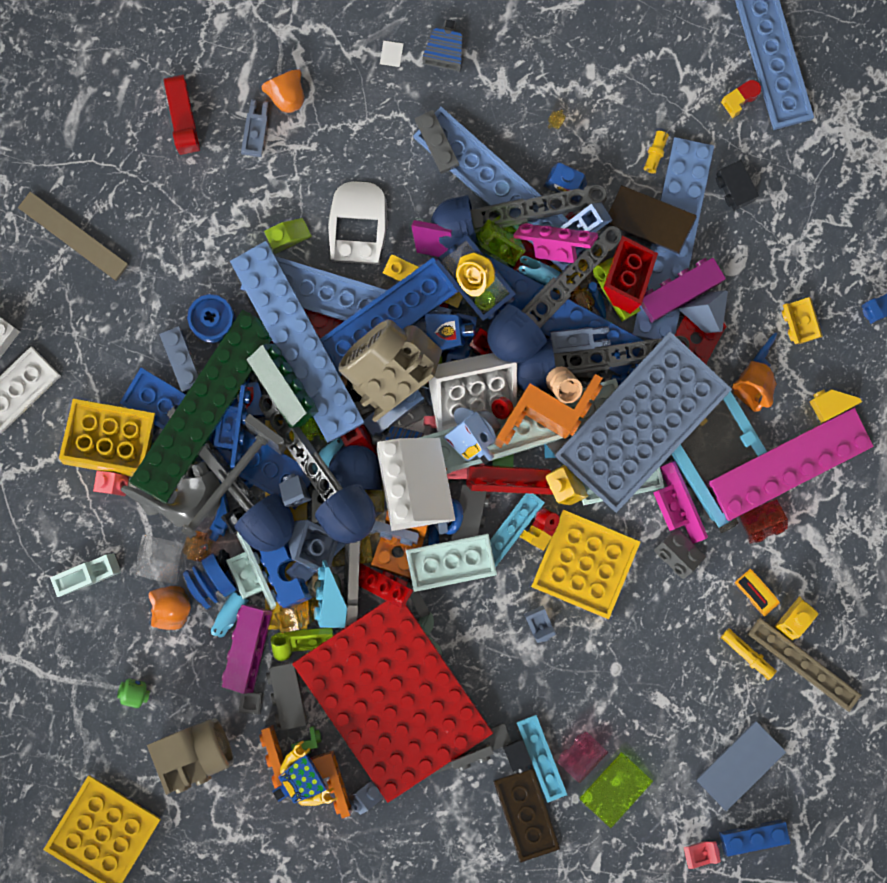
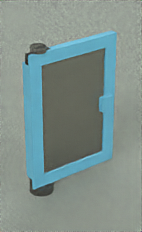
[672,391,767,533]

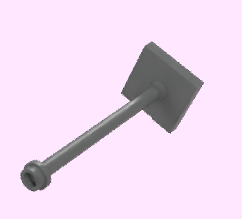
[181,414,287,539]

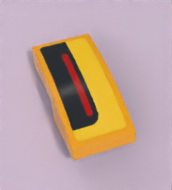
[735,569,780,617]

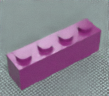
[641,258,726,323]
[222,605,273,694]

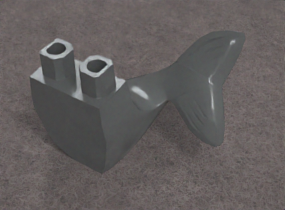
[121,460,221,527]

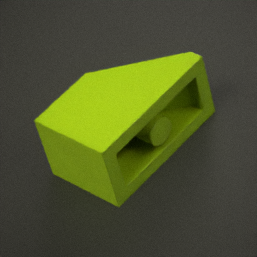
[264,218,312,254]

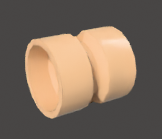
[546,366,583,404]

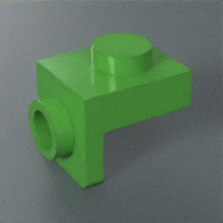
[291,726,322,754]

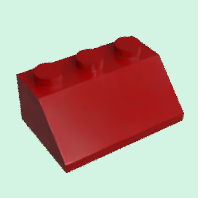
[603,235,658,314]

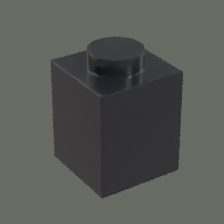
[503,738,533,773]

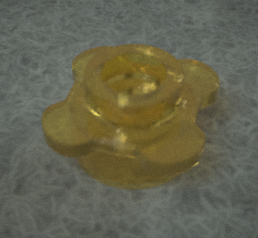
[548,109,566,130]

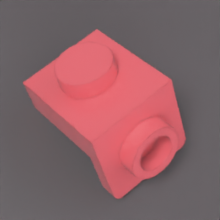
[93,471,129,496]
[684,841,721,869]

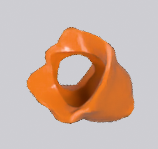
[262,69,304,113]
[732,361,777,412]
[149,586,191,630]

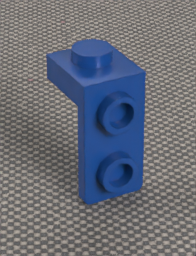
[862,294,887,324]

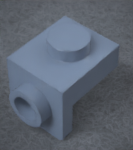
[524,605,556,643]
[348,780,384,815]

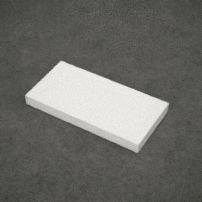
[0,346,61,434]

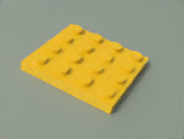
[531,510,640,619]
[43,775,161,883]

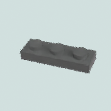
[414,110,459,174]

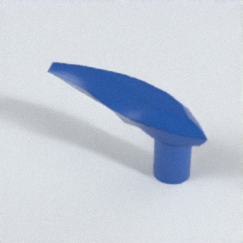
[588,282,606,319]
[753,332,777,367]

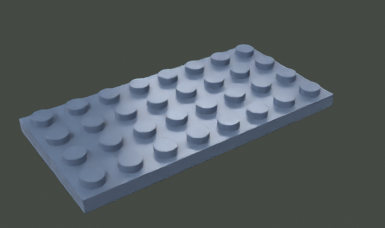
[554,332,732,513]

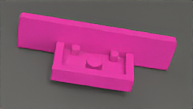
[513,223,598,263]
[653,461,708,544]

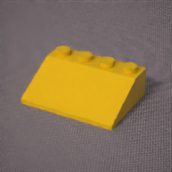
[59,399,155,476]

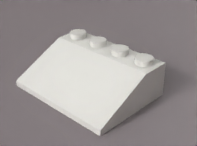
[429,353,517,432]
[377,438,455,531]

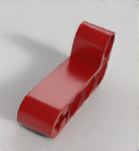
[163,74,200,155]

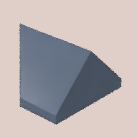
[678,290,728,333]

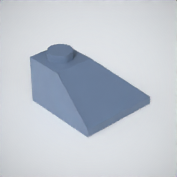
[287,520,338,571]

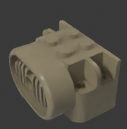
[339,319,442,422]
[147,718,234,795]

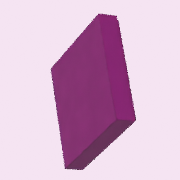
[411,220,452,257]

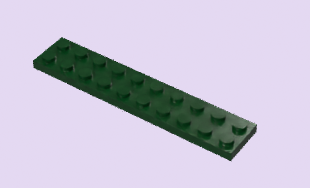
[129,309,272,504]

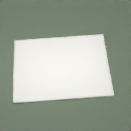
[380,41,403,67]

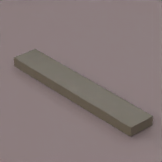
[18,192,129,281]
[747,618,862,712]

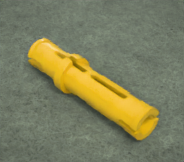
[720,628,777,680]

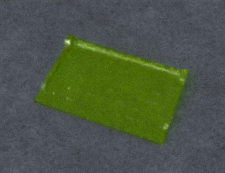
[579,752,653,828]

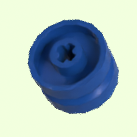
[187,294,236,344]

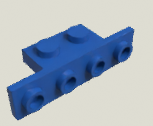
[214,385,251,469]

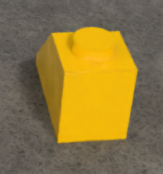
[809,389,862,423]

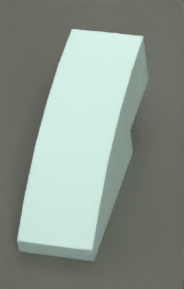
[50,553,121,597]

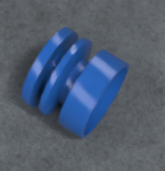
[183,553,237,609]

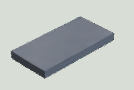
[696,721,786,811]

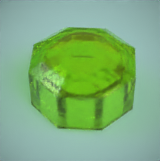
[475,290,495,310]

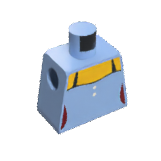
[444,411,494,464]

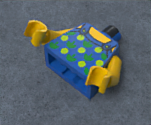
[272,741,337,806]

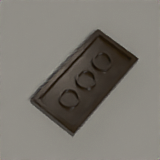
[607,185,697,254]
[493,767,560,863]

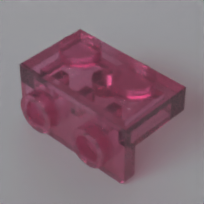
[557,731,609,783]

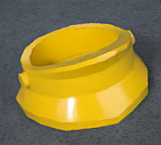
[456,252,495,297]

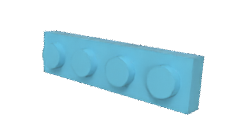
[490,493,545,568]
[516,715,567,802]

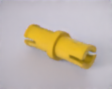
[643,131,669,174]

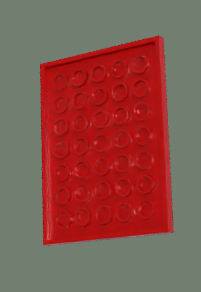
[292,601,493,803]

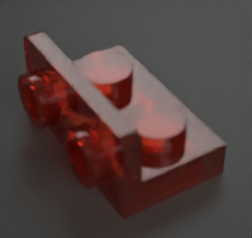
[739,499,788,544]

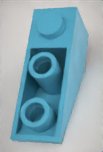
[314,560,347,628]

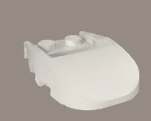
[328,182,388,265]

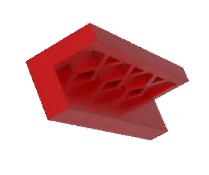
[466,465,553,495]

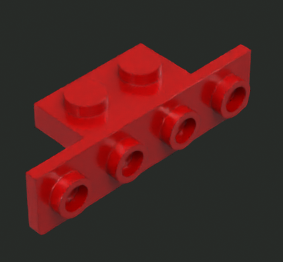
[359,563,413,609]

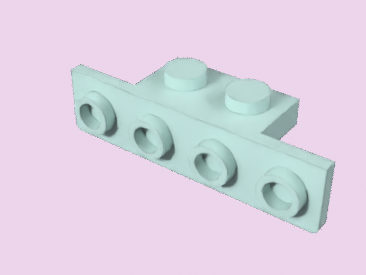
[226,532,277,610]

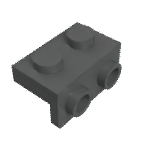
[654,528,706,579]

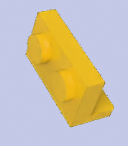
[782,297,823,344]

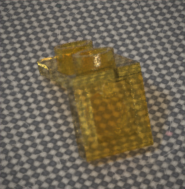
[331,535,373,567]
[274,597,319,633]

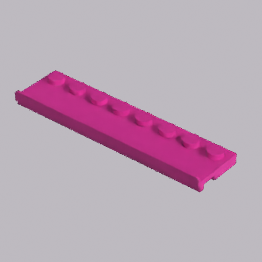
[709,408,874,521]

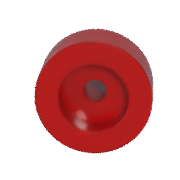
[491,397,514,419]

